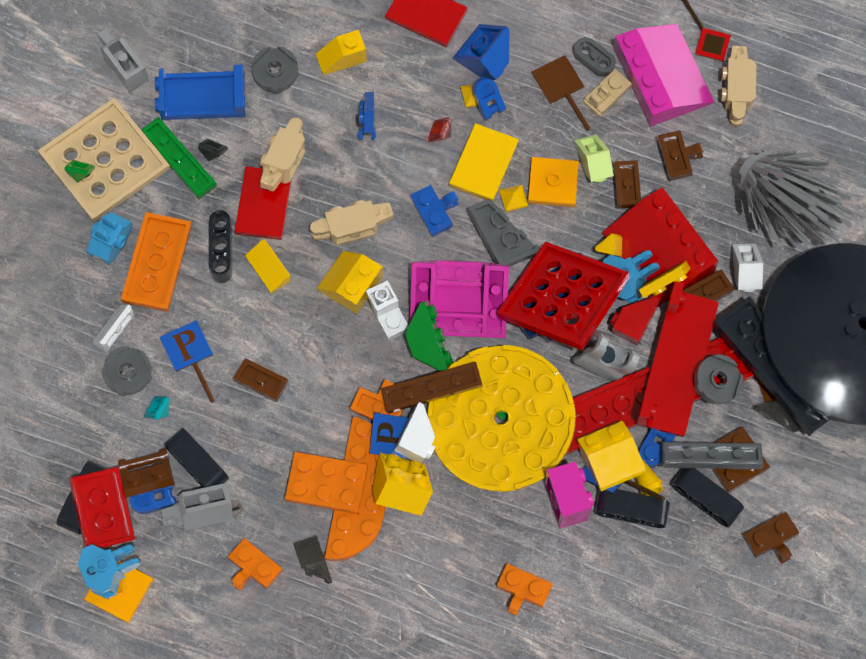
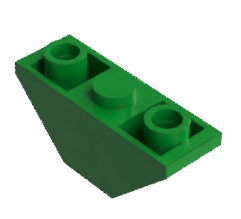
[405,301,453,371]

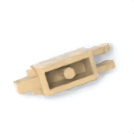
[721,46,756,127]
[260,118,305,192]
[310,200,393,246]

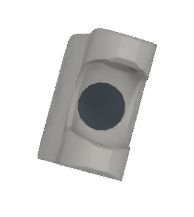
[573,332,640,381]

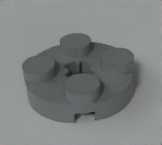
[252,47,299,94]
[102,346,152,396]
[694,354,743,405]

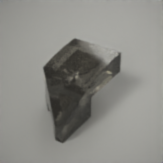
[753,400,800,433]
[293,536,332,584]

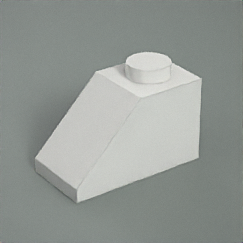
[732,244,763,292]
[393,402,435,463]

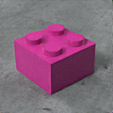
[545,461,594,529]

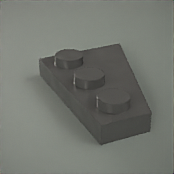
[467,199,540,267]

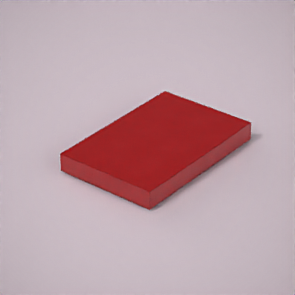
[385,0,468,48]
[234,166,292,240]
[68,467,135,548]

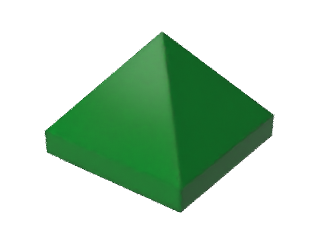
[64,160,95,183]

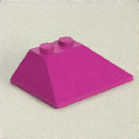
[410,260,509,338]

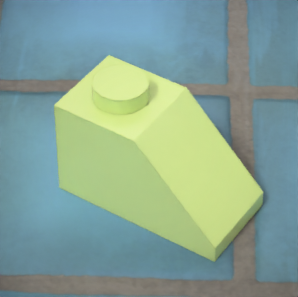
[574,134,614,182]

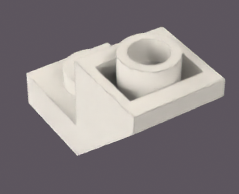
[366,280,409,341]

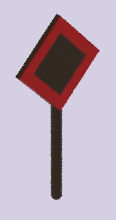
[682,0,731,62]

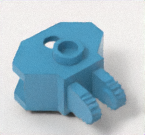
[87,212,133,265]
[603,250,660,303]
[78,544,140,599]

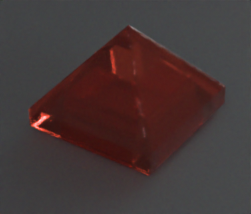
[427,117,452,142]

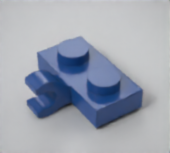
[358,92,376,140]
[410,185,459,237]

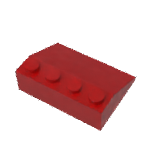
[602,187,719,308]

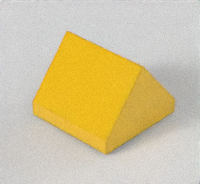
[595,233,622,257]

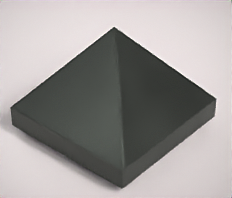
[198,139,228,161]

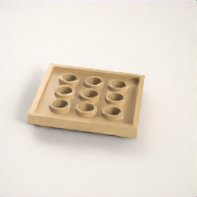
[38,97,170,223]

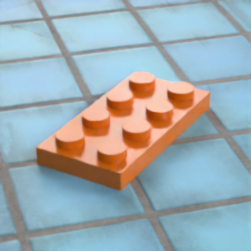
[121,212,192,312]

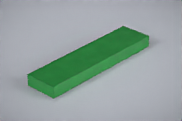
[141,117,217,200]

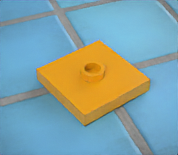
[528,157,579,207]
[84,561,154,624]

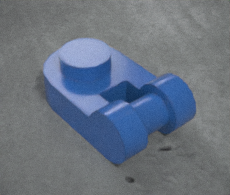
[472,77,506,121]
[639,429,676,468]
[130,485,177,514]

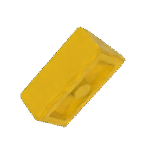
[245,239,291,294]

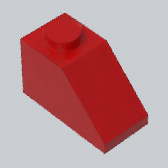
[610,297,660,346]

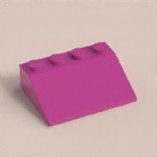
[613,24,714,127]

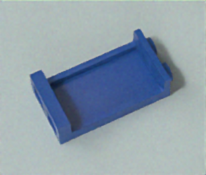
[155,65,245,120]

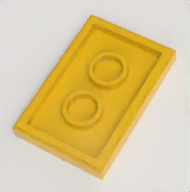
[449,123,519,202]

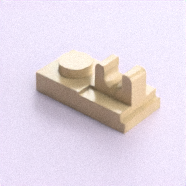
[583,69,632,117]

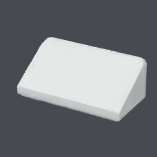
[92,305,134,352]

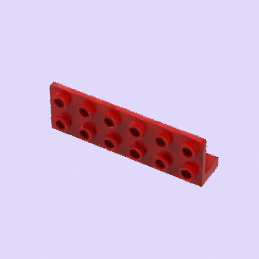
[636,281,719,437]

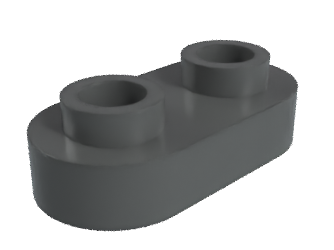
[574,37,616,76]

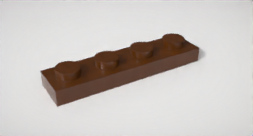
[381,362,483,414]

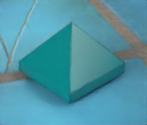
[143,396,169,420]

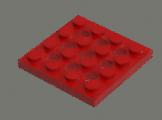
[497,241,630,351]

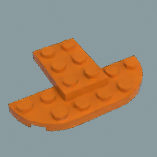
[285,417,386,561]

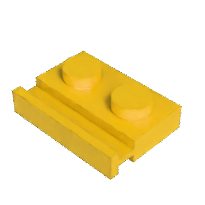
[639,261,691,298]

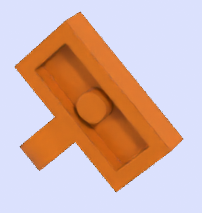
[350,380,405,421]
[228,538,283,591]
[496,563,553,616]

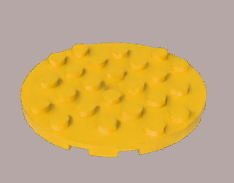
[428,345,576,492]

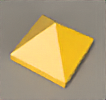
[460,83,488,108]
[499,184,528,212]

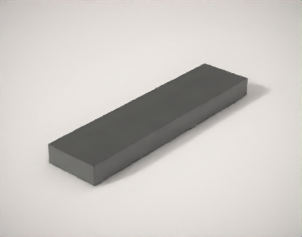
[662,442,763,469]

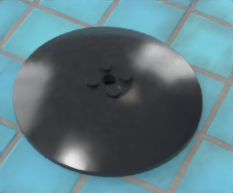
[762,243,866,425]

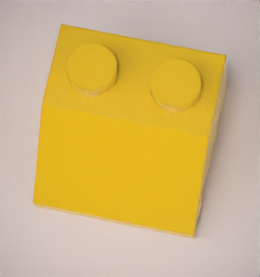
[317,251,383,314]
[578,421,646,491]

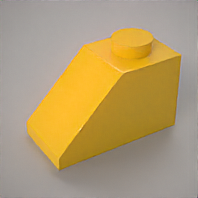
[316,30,367,75]

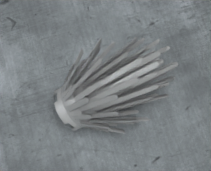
[737,150,855,249]

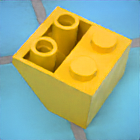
[372,452,433,516]

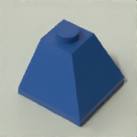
[453,24,510,80]

